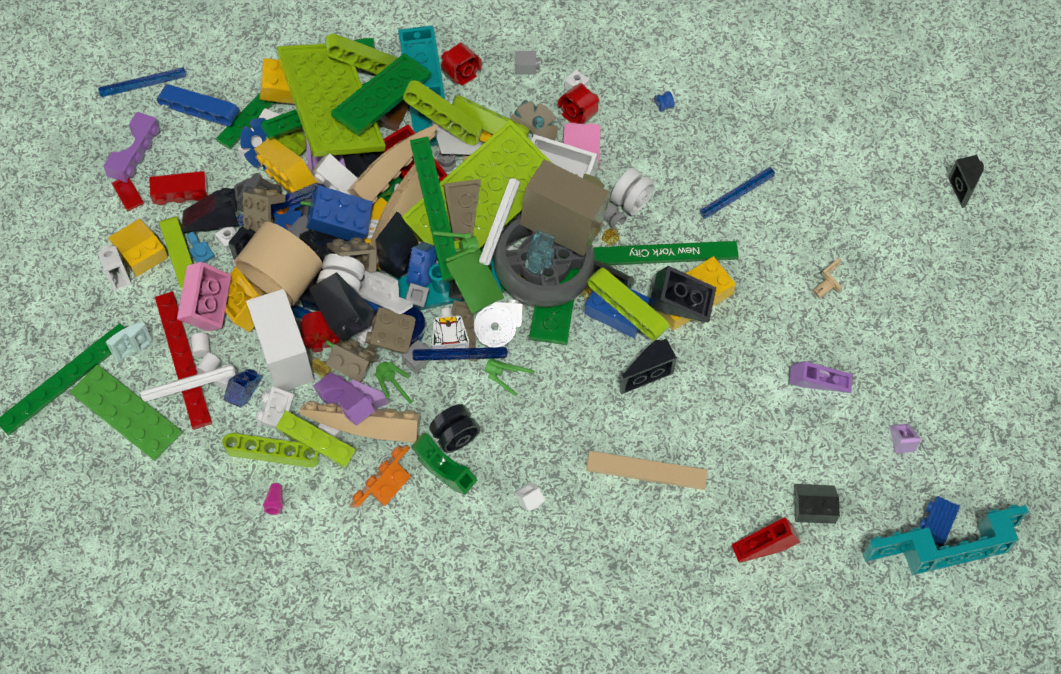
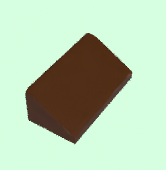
[380,99,409,131]

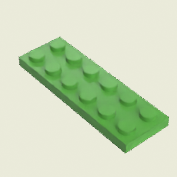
[69,364,182,462]

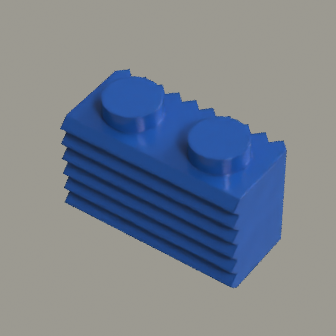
[406,242,436,287]
[919,496,960,546]

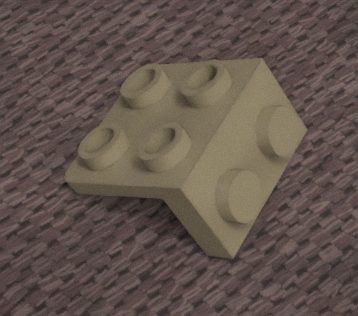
[243,187,285,232]
[327,238,378,272]
[365,307,415,354]
[326,339,380,382]

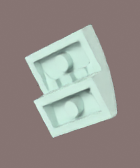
[106,322,152,363]

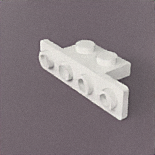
[358,271,413,314]

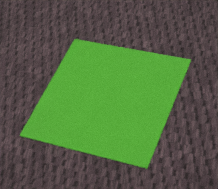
[447,249,504,314]

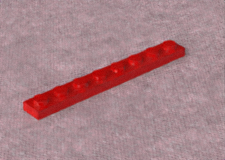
[155,291,212,430]

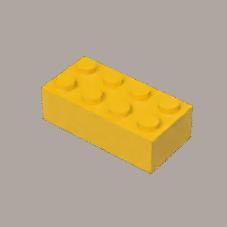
[260,58,294,104]
[254,139,318,200]
[657,256,736,331]

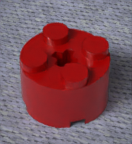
[441,42,482,85]
[558,83,599,124]
[300,311,340,353]

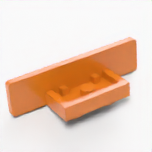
[350,445,411,507]

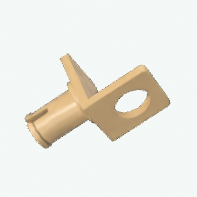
[812,258,842,299]

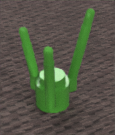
[433,231,479,262]
[485,358,535,396]
[374,361,412,404]

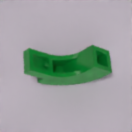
[411,433,478,495]

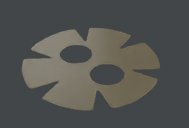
[510,102,558,141]

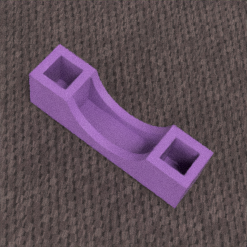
[104,112,160,183]
[313,372,375,425]

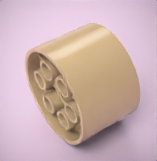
[234,222,323,306]

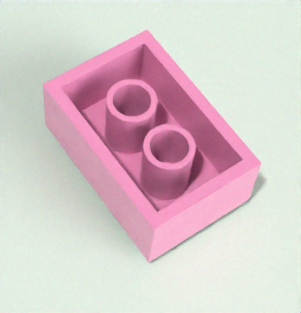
[177,262,231,331]

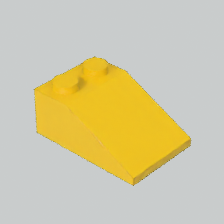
[107,219,168,277]
[225,267,266,332]

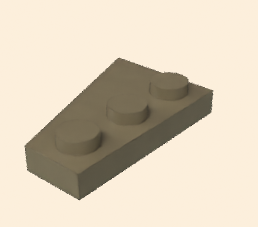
[443,179,481,241]

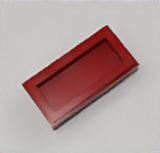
[111,178,144,212]

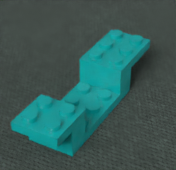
[398,25,445,146]
[863,504,1029,575]

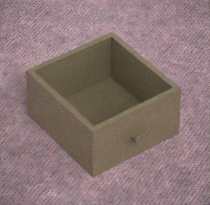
[520,159,610,256]

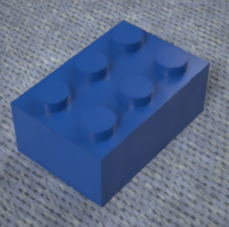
[306,185,373,241]
[584,286,651,339]

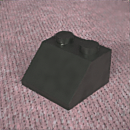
[948,155,984,208]
[794,484,840,524]

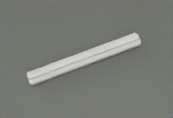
[479,178,520,266]
[141,365,236,402]

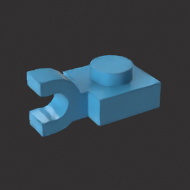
[186,231,215,263]

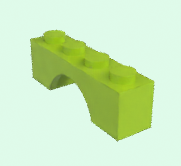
[275,411,356,470]

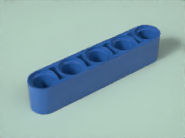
[156,84,240,126]

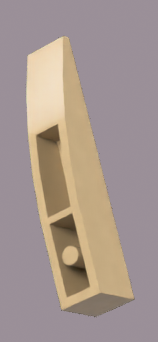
[347,124,438,204]
[370,163,439,256]
[299,401,420,442]

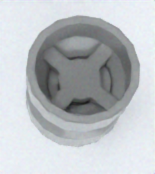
[437,151,456,172]
[603,204,627,230]

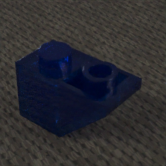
[223,369,263,408]

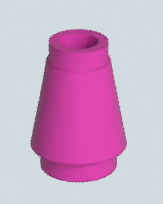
[263,483,283,515]

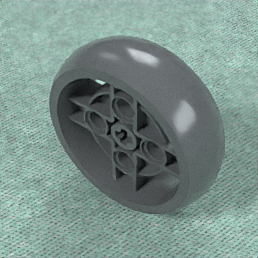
[493,216,595,308]

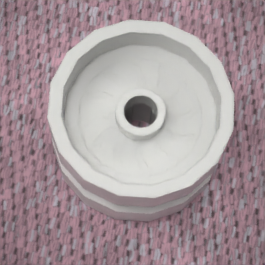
[610,168,656,216]
[317,254,365,293]

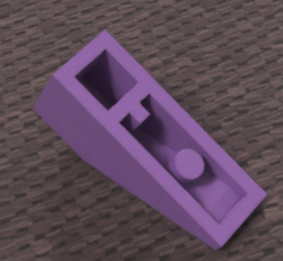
[790,361,853,393]

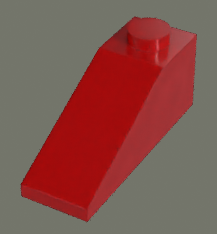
[731,517,801,563]

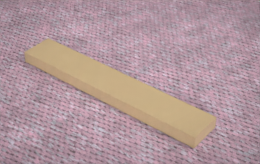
[586,451,707,490]

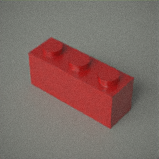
[149,171,208,205]

